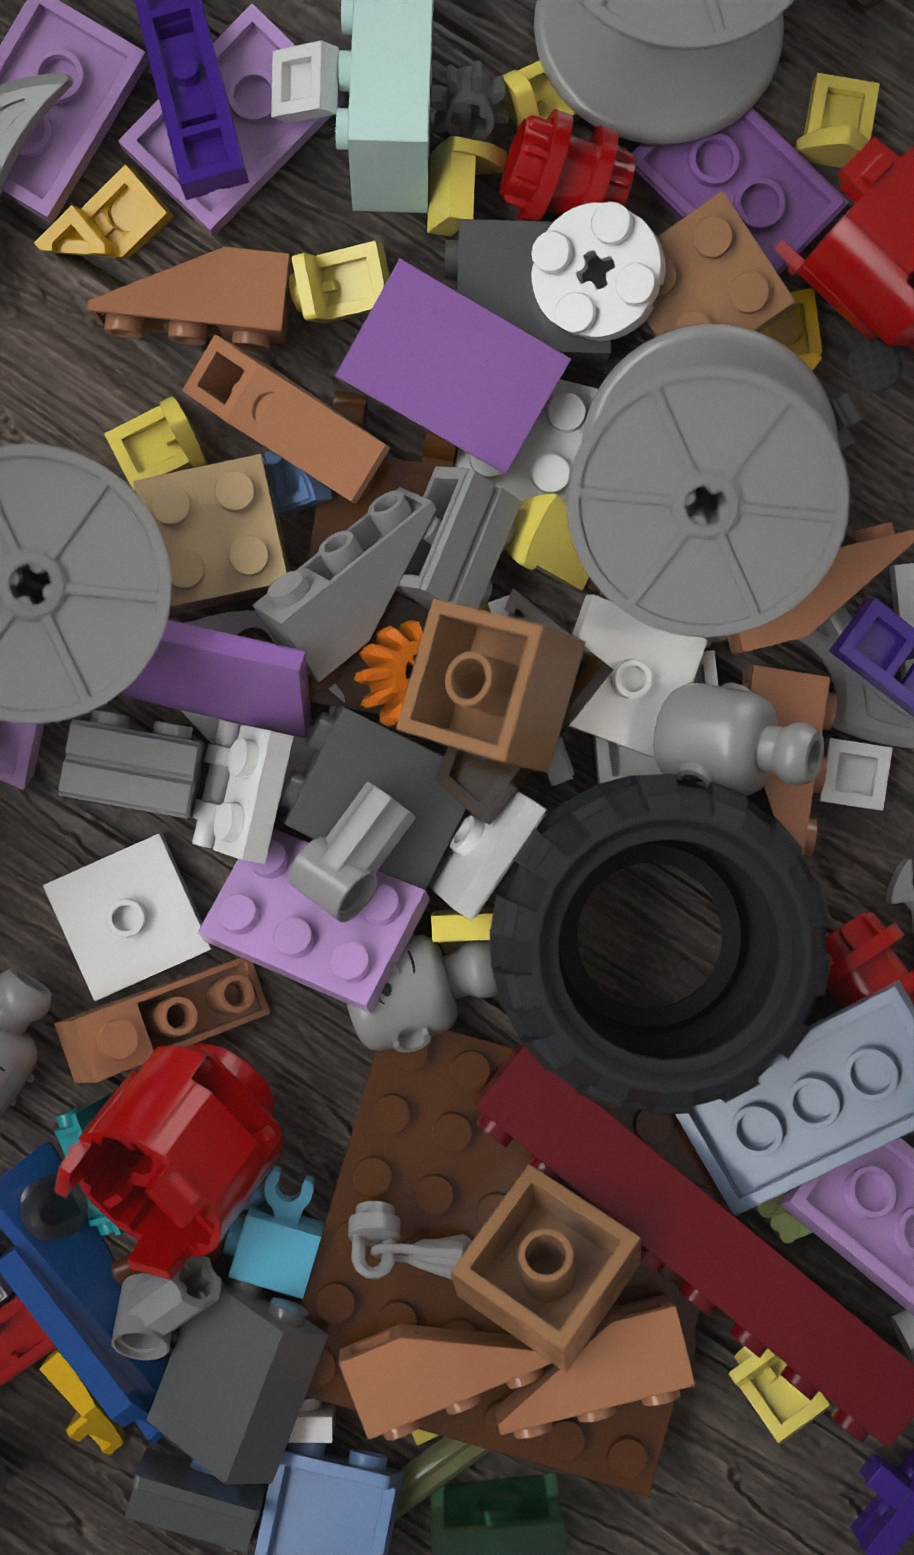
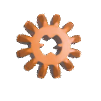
[353,620,423,733]

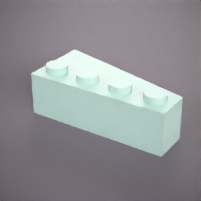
[336,0,434,213]

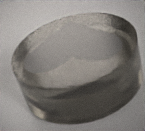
[19,1172,88,1241]

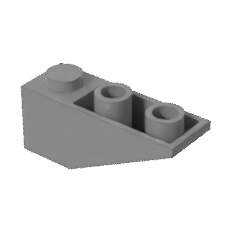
[252,487,437,682]

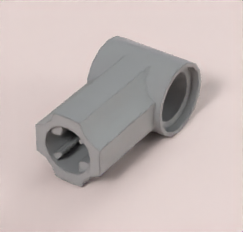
[288,781,416,923]
[111,1255,222,1361]

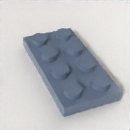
[675,980,914,1216]

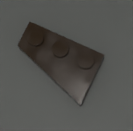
[435,589,614,825]

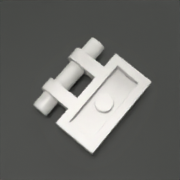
[191,720,294,864]

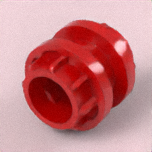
[499,109,635,221]
[826,912,914,1009]

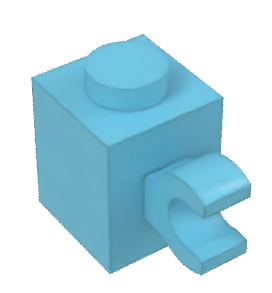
[223,1166,325,1299]

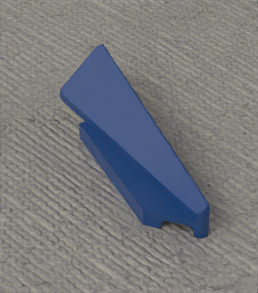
[0,1143,169,1444]

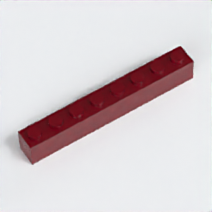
[473,1042,914,1449]

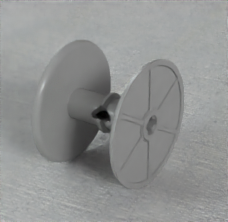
[534,0,794,145]
[567,324,849,637]
[0,444,171,724]

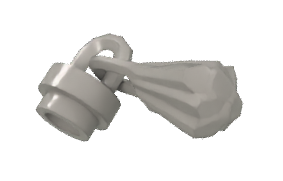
[348,1201,472,1280]

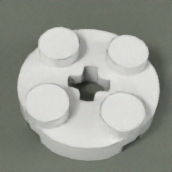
[531,202,666,341]

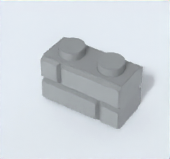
[395,466,522,610]
[58,710,206,818]

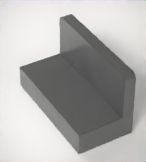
[124,1448,267,1553]

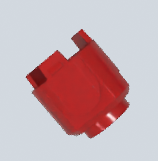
[773,137,914,352]
[54,1043,282,1280]

